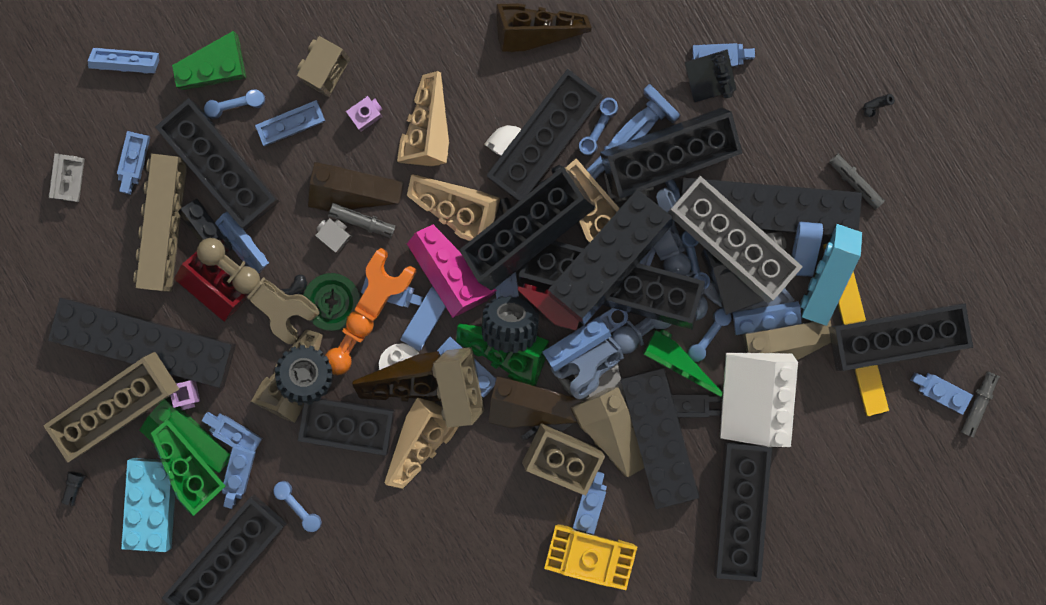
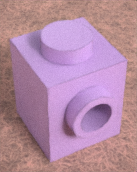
[346,96,383,132]
[171,380,200,410]

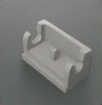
[49,154,85,202]

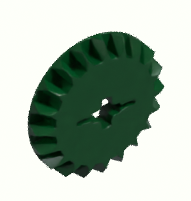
[304,273,360,331]

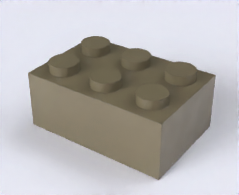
[296,36,350,97]
[432,347,484,428]
[522,424,605,496]

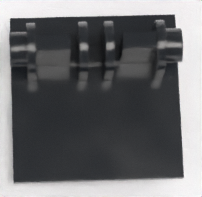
[684,49,737,103]

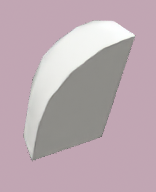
[484,125,521,157]

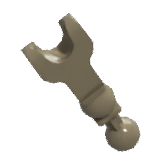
[197,238,319,344]

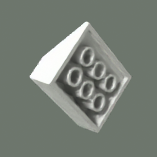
[720,353,798,447]

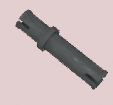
[828,153,885,210]
[328,203,396,239]
[960,371,1000,438]

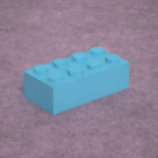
[121,458,175,552]

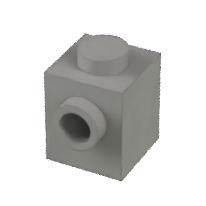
[315,218,352,253]

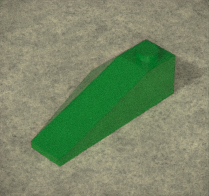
[456,324,549,386]
[642,329,723,397]
[139,398,231,473]
[150,419,225,516]

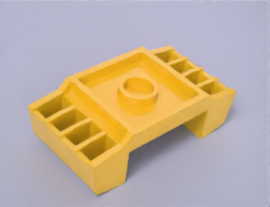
[544,524,637,590]

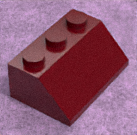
[174,252,249,322]

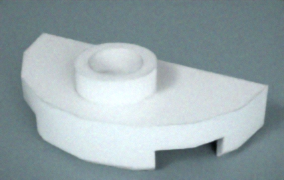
[379,343,419,370]

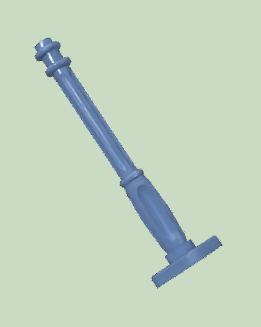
[587,84,680,179]

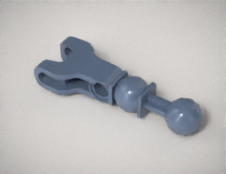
[654,188,708,321]
[551,318,671,399]

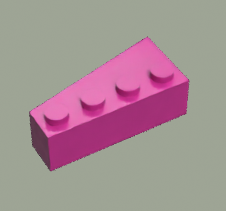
[407,224,497,318]

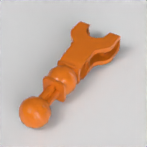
[325,248,416,375]

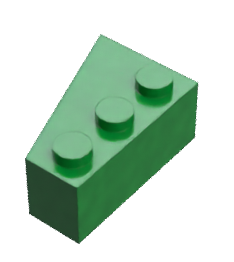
[172,31,246,90]

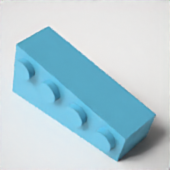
[800,224,862,326]

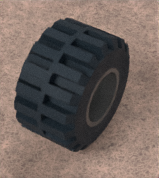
[482,296,539,353]
[275,345,332,405]

